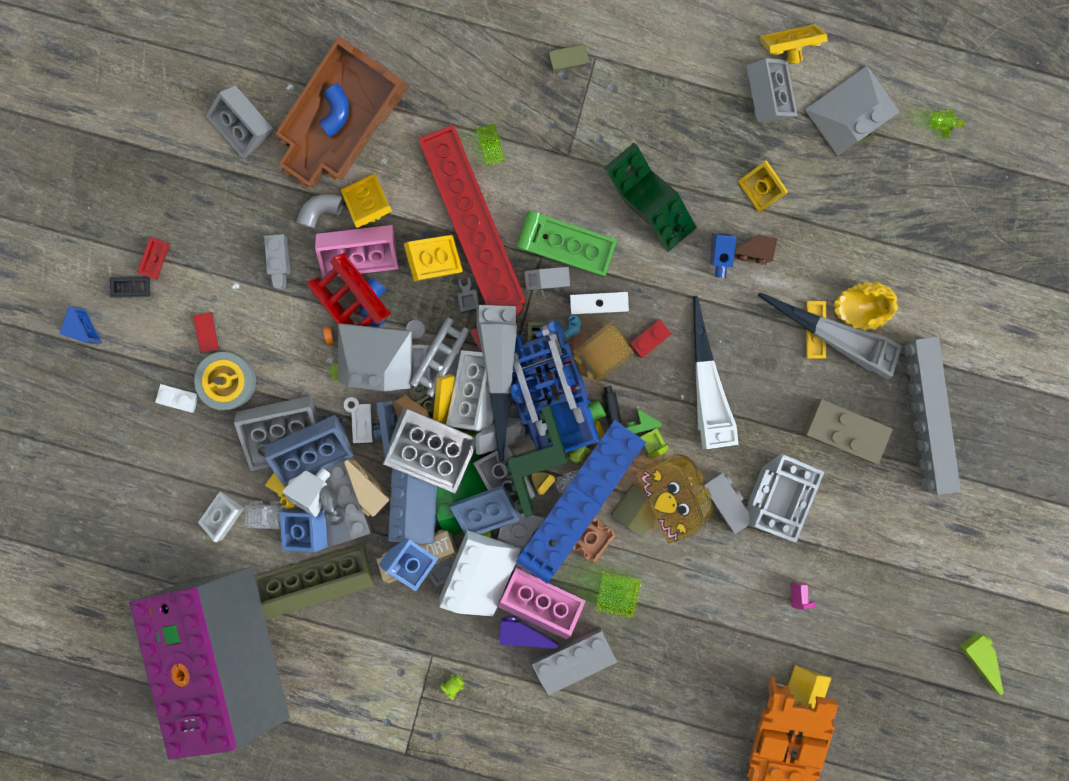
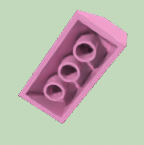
[315,225,399,277]
[497,568,585,640]

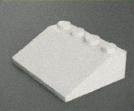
[439,530,521,616]

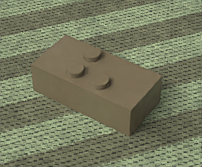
[802,399,893,465]

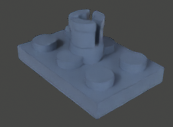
[373,401,398,456]
[450,485,520,534]

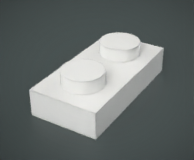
[155,384,199,413]

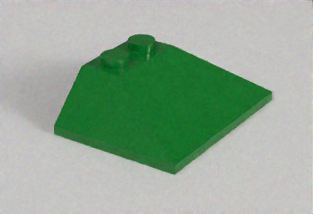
[435,449,488,535]

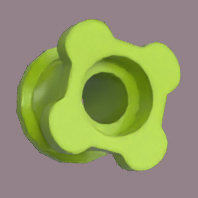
[567,446,592,464]
[440,674,465,700]

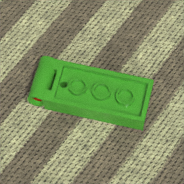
[516,211,617,278]

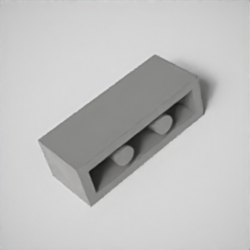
[701,472,751,534]

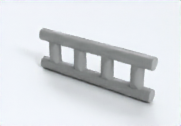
[410,317,470,398]

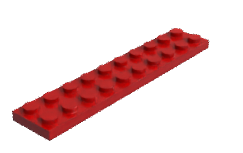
[418,124,526,306]

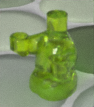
[929,109,965,139]

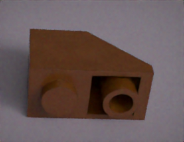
[734,234,777,265]

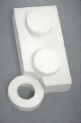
[344,397,373,443]

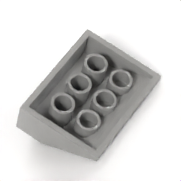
[234,396,318,471]
[383,407,476,493]
[313,460,373,548]

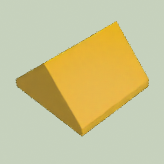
[738,160,788,213]
[788,665,831,709]

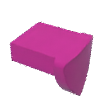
[791,582,816,609]

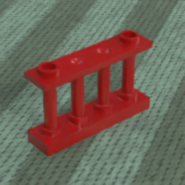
[306,253,391,326]

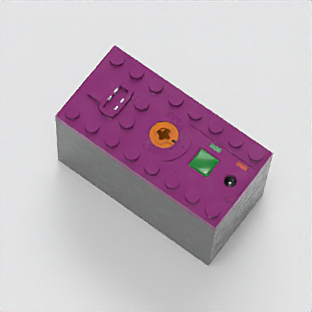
[129,567,290,760]

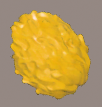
[834,281,898,331]

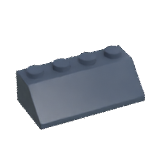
[265,415,353,486]
[388,468,437,543]

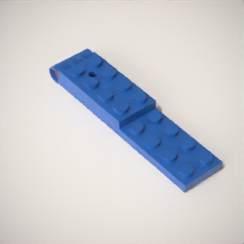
[515,420,646,584]

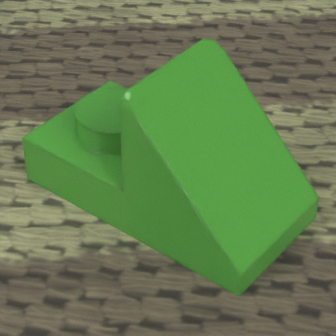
[625,409,662,434]

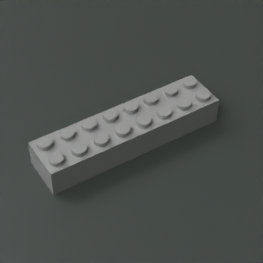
[903,337,961,495]

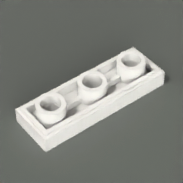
[570,292,629,315]

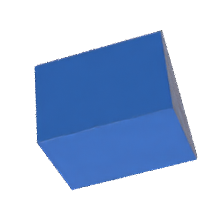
[60,306,102,344]

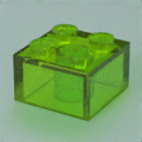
[595,570,641,618]

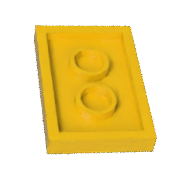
[760,24,828,64]
[340,173,392,228]
[404,235,463,282]

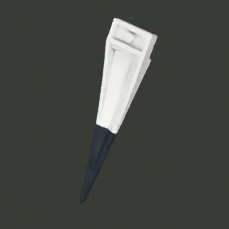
[693,295,739,449]

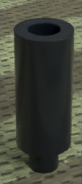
[602,386,622,425]

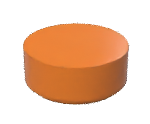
[323,326,334,346]

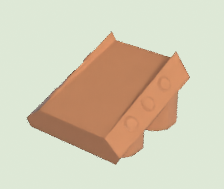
[573,517,616,563]

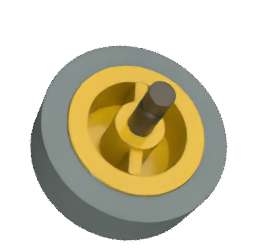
[194,352,256,410]

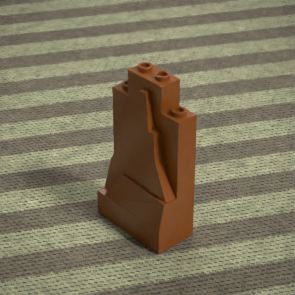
[275,36,410,188]

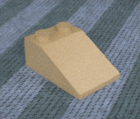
[344,457,391,517]

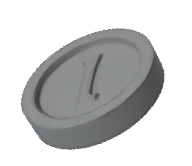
[406,320,425,339]

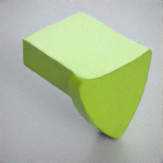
[640,428,669,458]

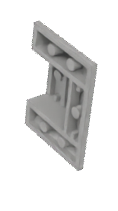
[804,66,900,156]
[338,323,412,391]
[748,454,824,543]

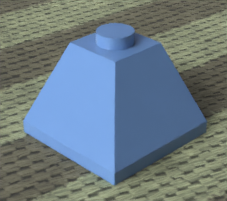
[379,538,438,591]

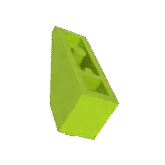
[959,632,1004,696]

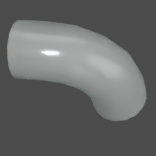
[296,194,344,229]

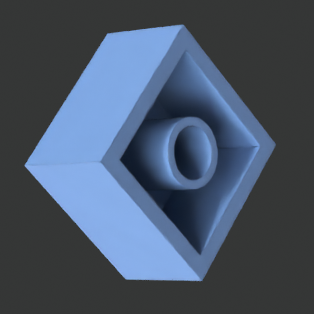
[280,508,328,552]

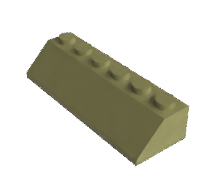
[255,543,374,620]

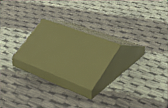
[611,484,660,537]

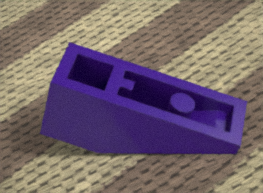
[500,615,557,649]

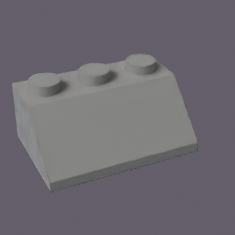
[747,58,798,122]
[206,86,273,159]
[474,445,537,507]

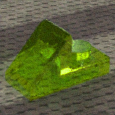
[476,124,505,166]

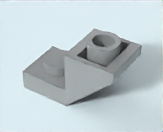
[525,267,570,290]

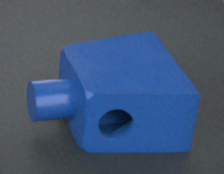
[710,233,736,278]

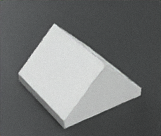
[198,492,244,542]

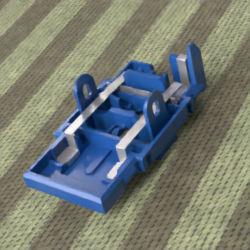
[511,320,600,452]

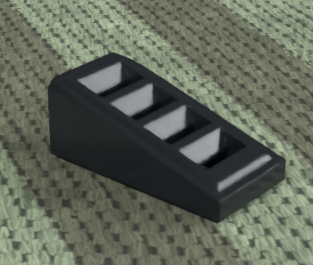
[110,277,150,298]

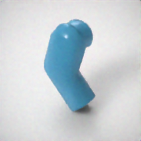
[564,315,581,341]

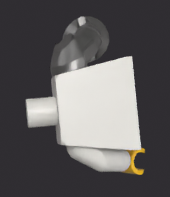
[280,468,345,526]

